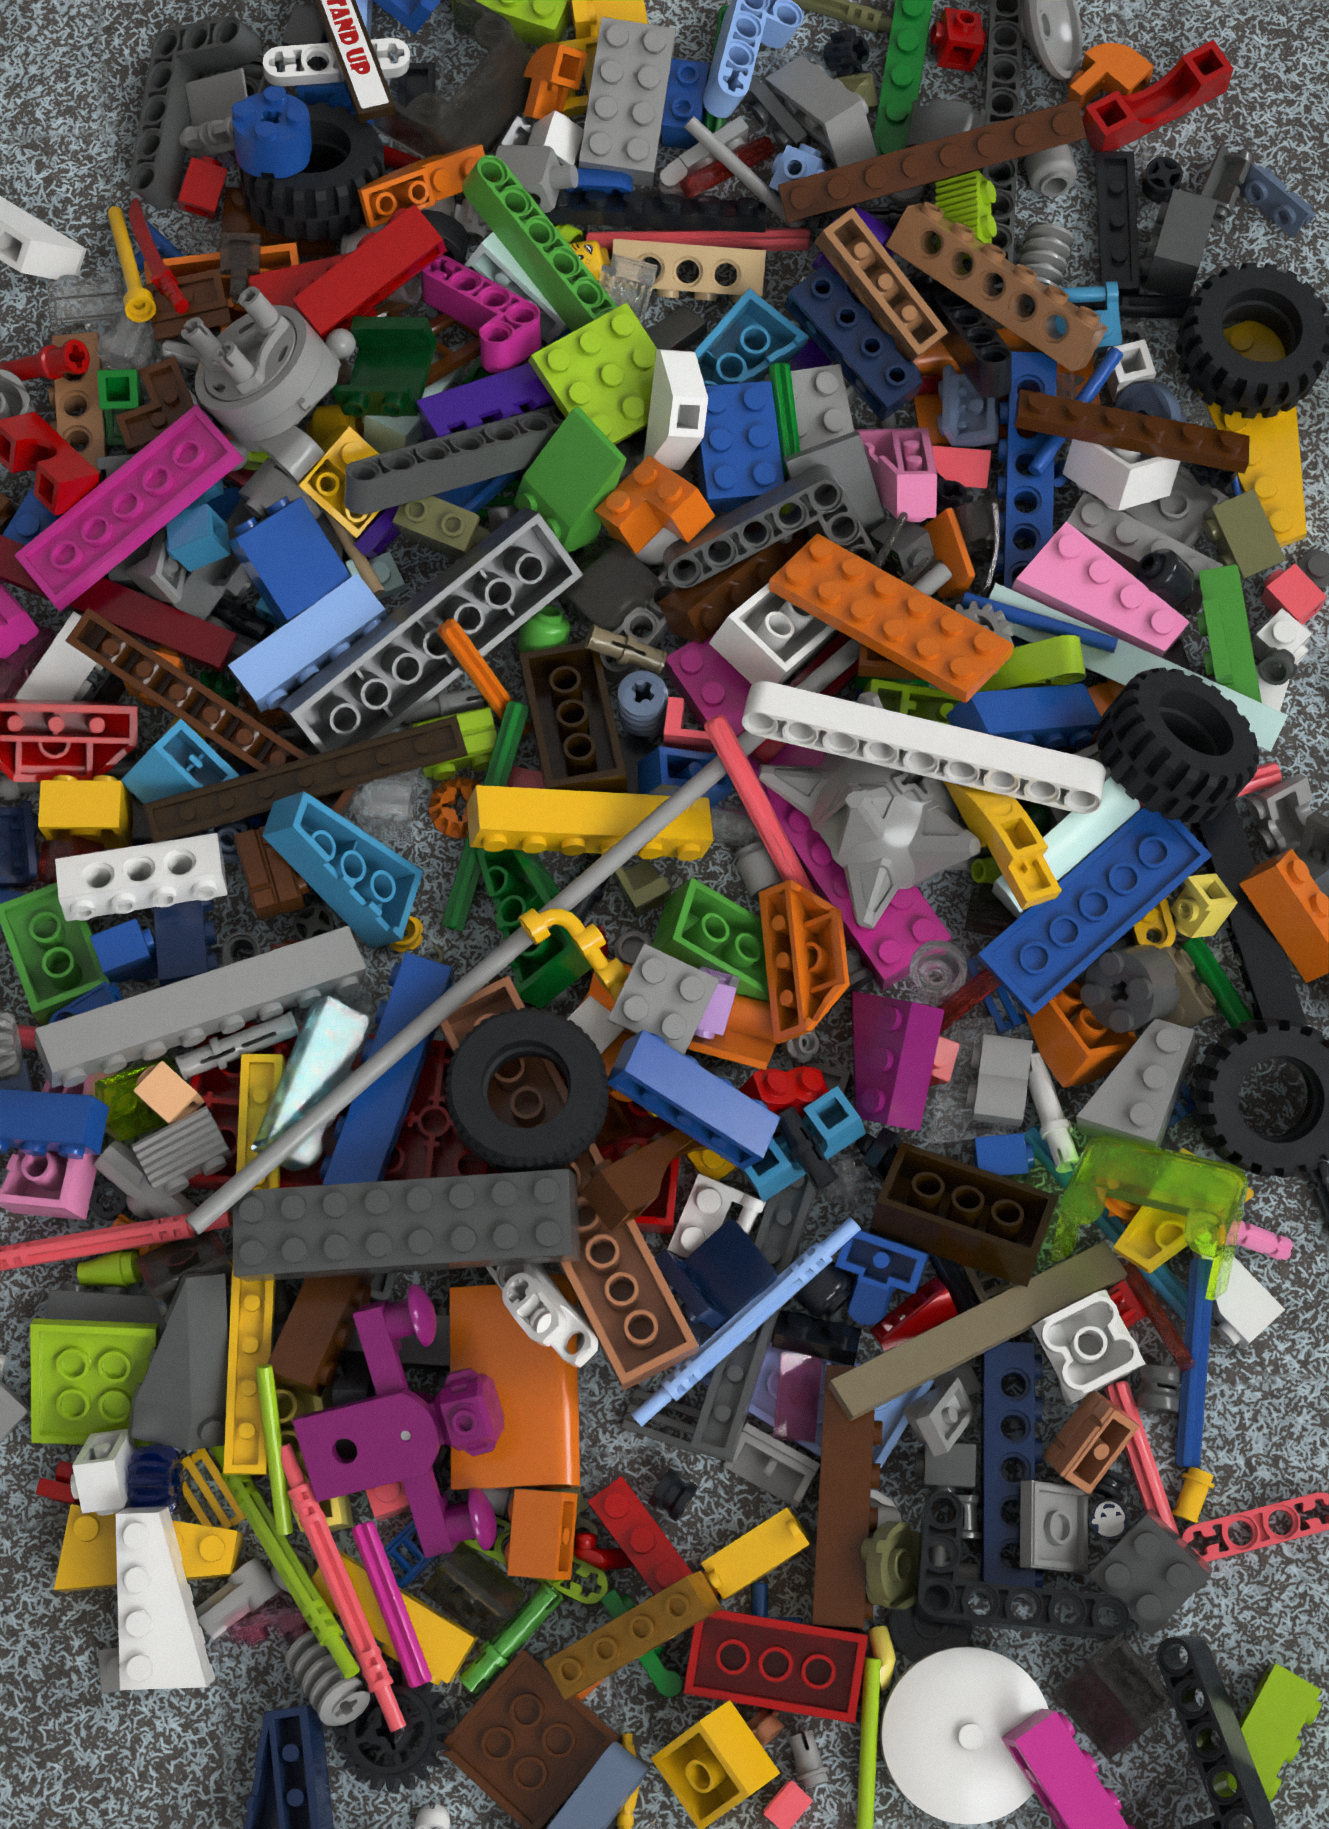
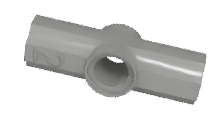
[93,1138,198,1246]

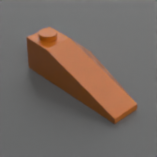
[1023,980,1138,1088]

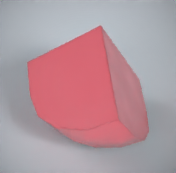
[931,445,992,489]

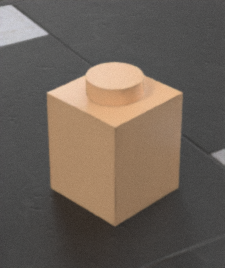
[133,1061,205,1125]

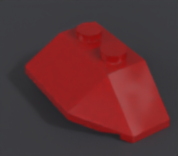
[0,699,138,783]

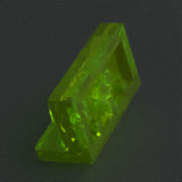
[95,1057,174,1141]

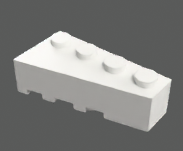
[115,1507,215,1690]

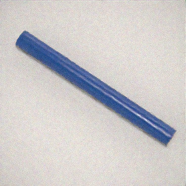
[1028,347,1123,476]
[961,592,1119,654]

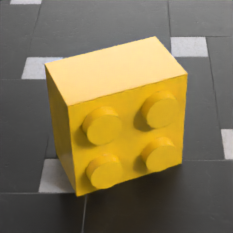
[38,775,133,849]
[651,1700,780,1829]

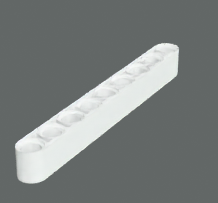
[742,681,1106,814]

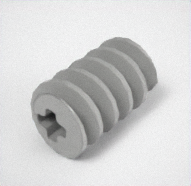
[1018,222,1074,308]
[285,1630,370,1726]

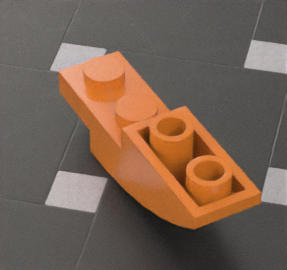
[358,144,485,228]

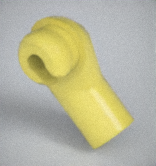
[862,1626,896,1692]

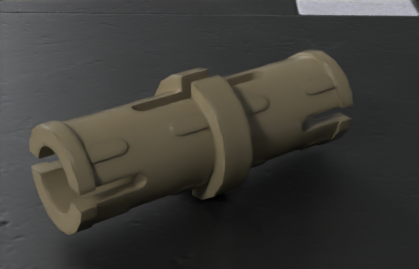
[584,624,667,675]

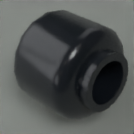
[1135,548,1195,607]
[793,1261,852,1317]

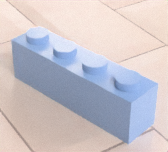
[228,573,387,713]

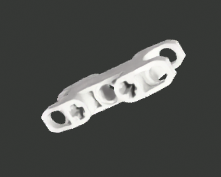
[486,1263,598,1368]

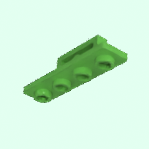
[1197,564,1262,703]

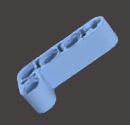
[703,0,803,118]

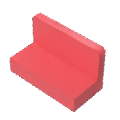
[664,696,712,753]

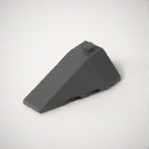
[128,1270,228,1451]

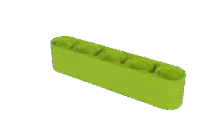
[940,635,1086,692]

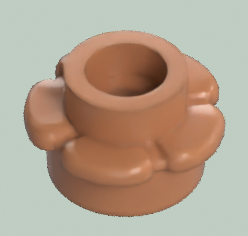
[747,1709,785,1747]

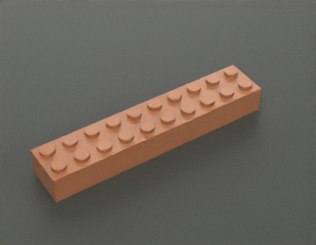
[439,975,699,1391]

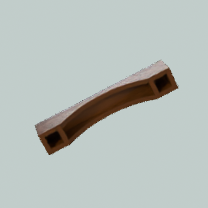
[581,1127,781,1232]

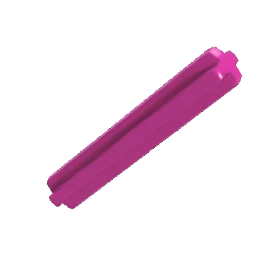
[352,1521,432,1688]

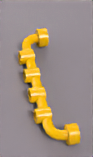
[518,908,657,1118]

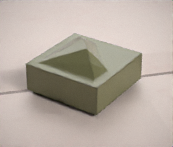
[837,73,879,113]

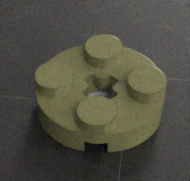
[861,1521,920,1609]

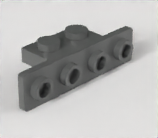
[170,497,261,620]

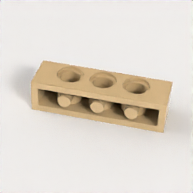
[610,239,767,303]

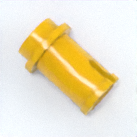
[1171,1467,1215,1524]

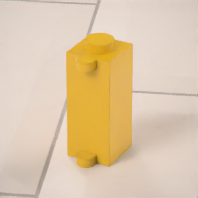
[701,1507,813,1600]

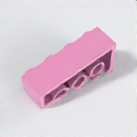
[1011,521,1190,658]
[0,1071,118,1220]

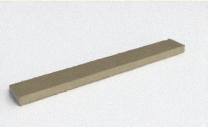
[828,1241,1128,1422]

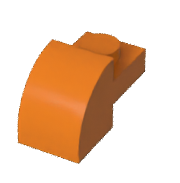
[523,43,588,120]

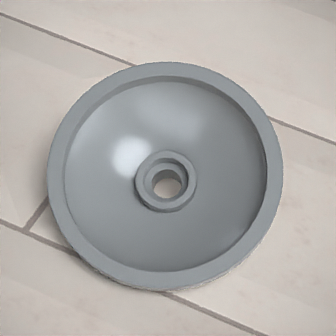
[1021,0,1082,80]

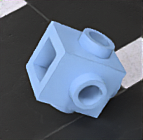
[769,143,829,195]

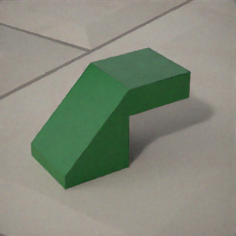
[97,369,145,446]

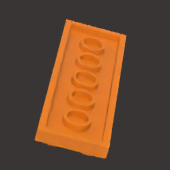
[769,533,1014,704]

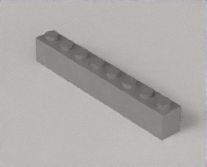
[35,926,367,1088]

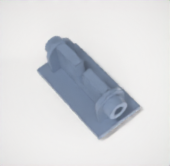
[1239,164,1316,238]

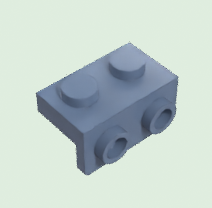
[937,364,999,448]

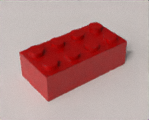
[683,1609,868,1723]

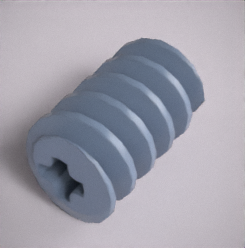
[618,671,668,738]

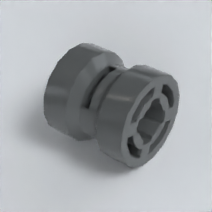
[1137,1365,1182,1414]

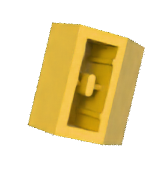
[297,426,379,538]

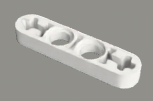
[263,38,410,87]

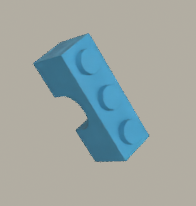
[165,478,230,572]
[741,1086,866,1203]

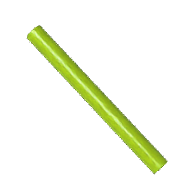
[255,1364,293,1535]
[856,1657,881,1829]

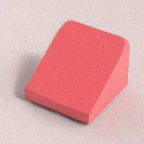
[763,1780,813,1829]

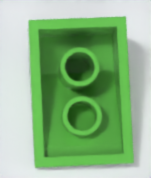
[513,407,627,553]
[652,877,769,1001]
[0,882,110,1026]

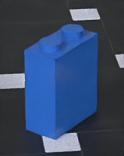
[227,496,351,623]

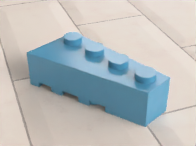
[694,288,809,386]
[262,791,423,949]

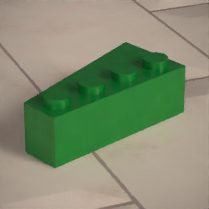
[476,848,592,1009]

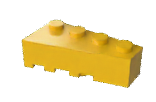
[54,1504,244,1592]

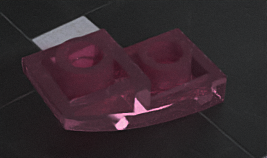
[0,622,55,699]
[226,1607,311,1648]

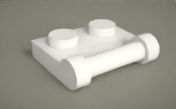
[667,1173,767,1258]

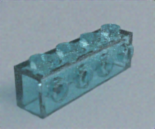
[250,996,371,1172]

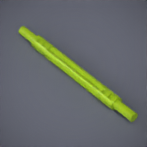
[210,1445,360,1679]

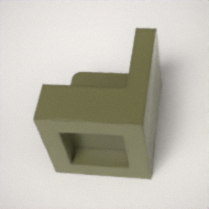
[613,859,671,918]

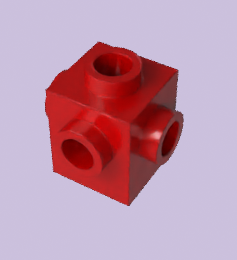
[930,7,987,72]

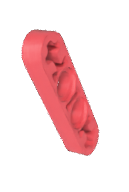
[1180,1492,1329,1562]

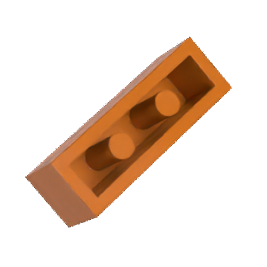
[1239,848,1329,983]

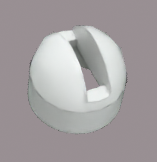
[415,1804,450,1829]

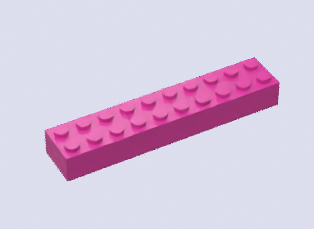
[665,630,952,991]

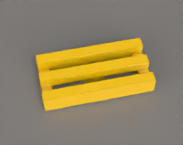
[168,1448,246,1529]

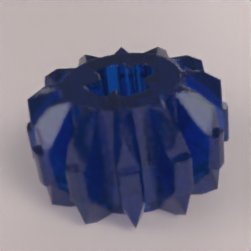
[126,1444,185,1515]

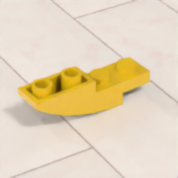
[943,781,1062,909]

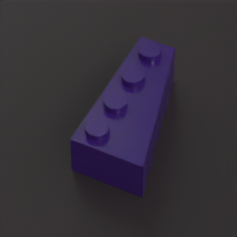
[416,363,556,441]

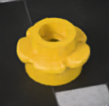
[390,916,424,952]

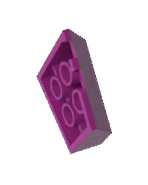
[850,991,944,1131]

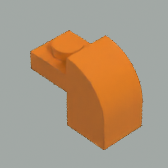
[1067,43,1154,110]

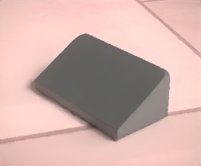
[646,304,707,351]

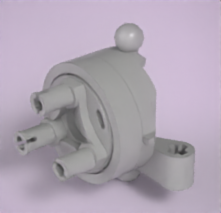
[181,286,356,482]

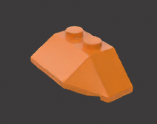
[758,879,850,1044]

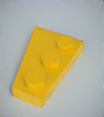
[1113,1148,1254,1274]

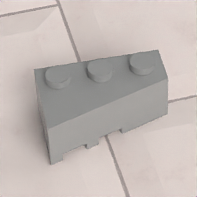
[765,55,878,168]

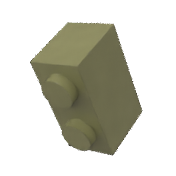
[1202,489,1286,581]

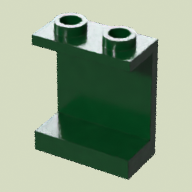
[333,316,437,418]

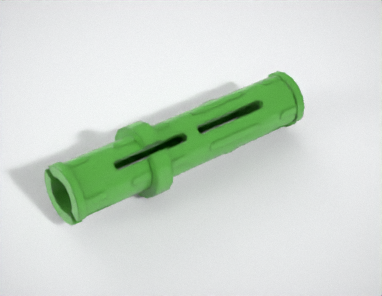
[458,1580,564,1696]

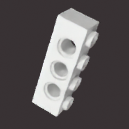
[55,833,228,921]

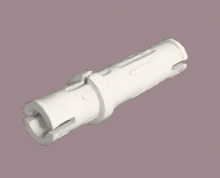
[1028,1053,1082,1173]

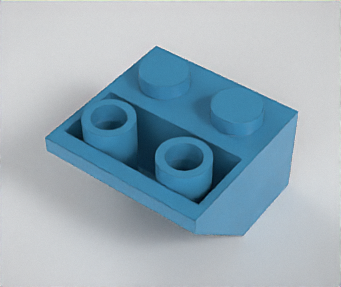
[120,719,239,804]

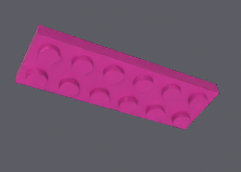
[14,404,244,612]

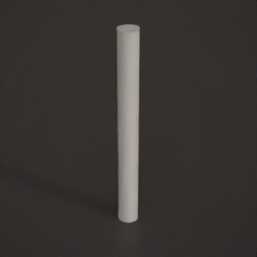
[684,116,804,228]

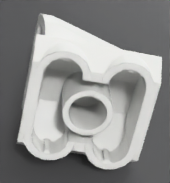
[1032,1289,1146,1406]

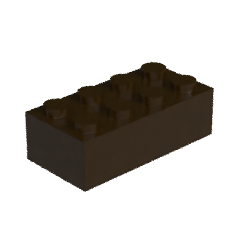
[519,642,628,793]
[869,1142,1059,1287]

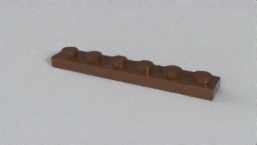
[1014,389,1249,474]

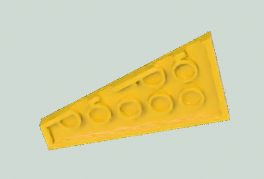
[1198,320,1307,548]

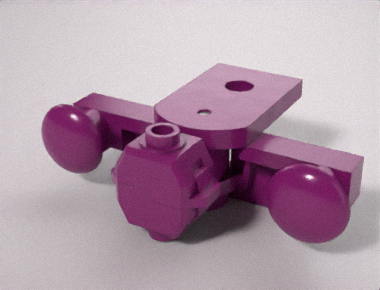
[292,1284,504,1558]

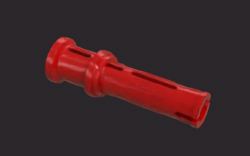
[0,339,90,381]

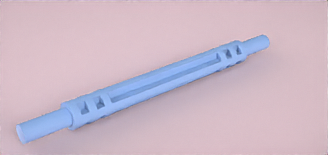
[631,1217,861,1427]

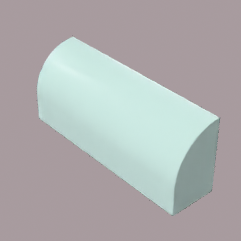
[992,777,1141,919]

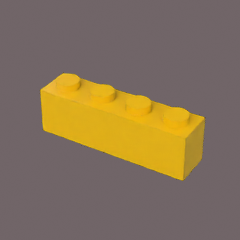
[312,1548,479,1686]

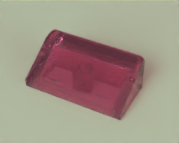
[773,1351,822,1443]

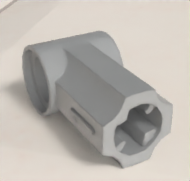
[195,1557,283,1641]

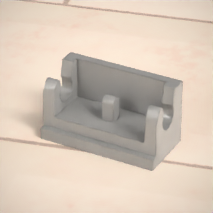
[724,1423,821,1509]

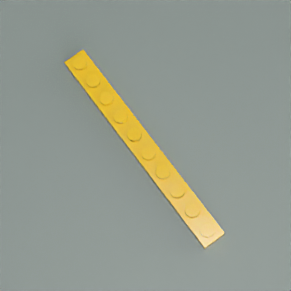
[223,1054,285,1475]

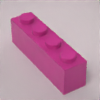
[1001,1709,1136,1829]

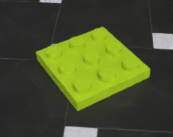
[528,302,657,445]
[30,1318,159,1448]

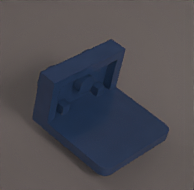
[654,1219,777,1331]

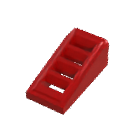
[869,1276,958,1351]

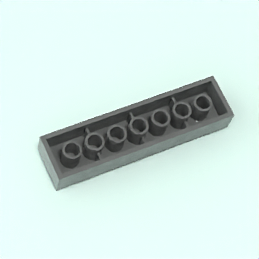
[278,507,583,754]
[232,1169,580,1282]

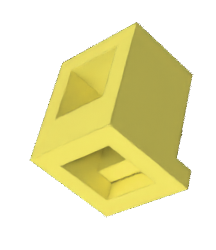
[1170,873,1238,938]

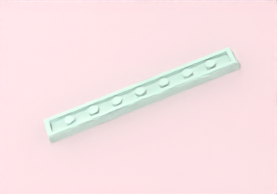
[988,583,1288,752]

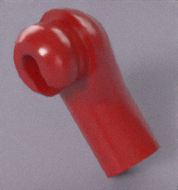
[573,1532,632,1570]

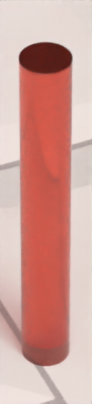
[1123,1262,1196,1372]

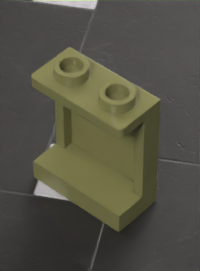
[392,496,491,560]

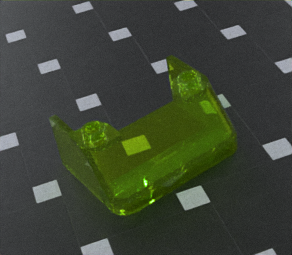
[1050,1135,1248,1301]

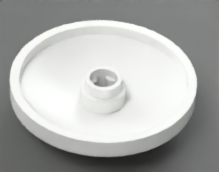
[880,1646,1048,1825]

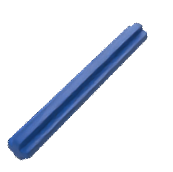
[1175,1258,1215,1468]

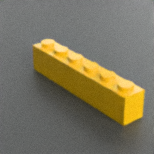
[467,785,714,861]

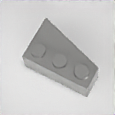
[1076,1018,1195,1157]

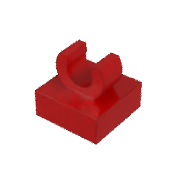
[1107,1280,1148,1329]
[35,1461,80,1506]

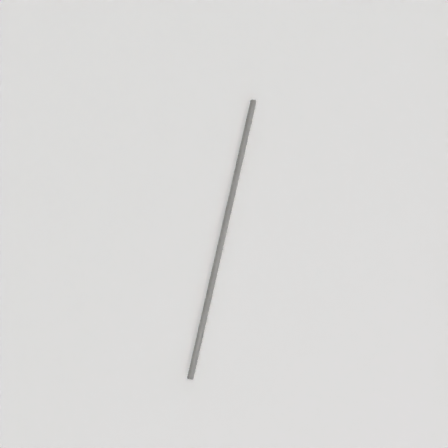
[185,563,952,1235]

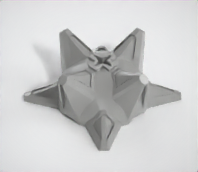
[758,692,992,930]

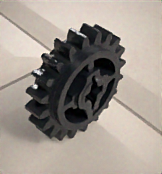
[334,1669,454,1793]

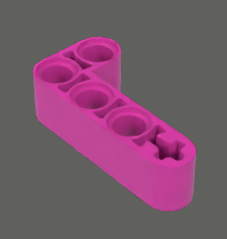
[421,255,541,374]

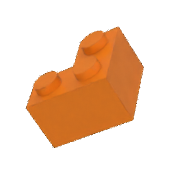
[594,455,715,555]

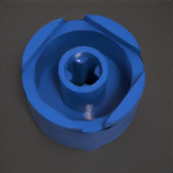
[232,86,312,179]

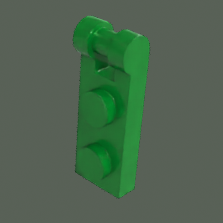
[601,1589,683,1698]

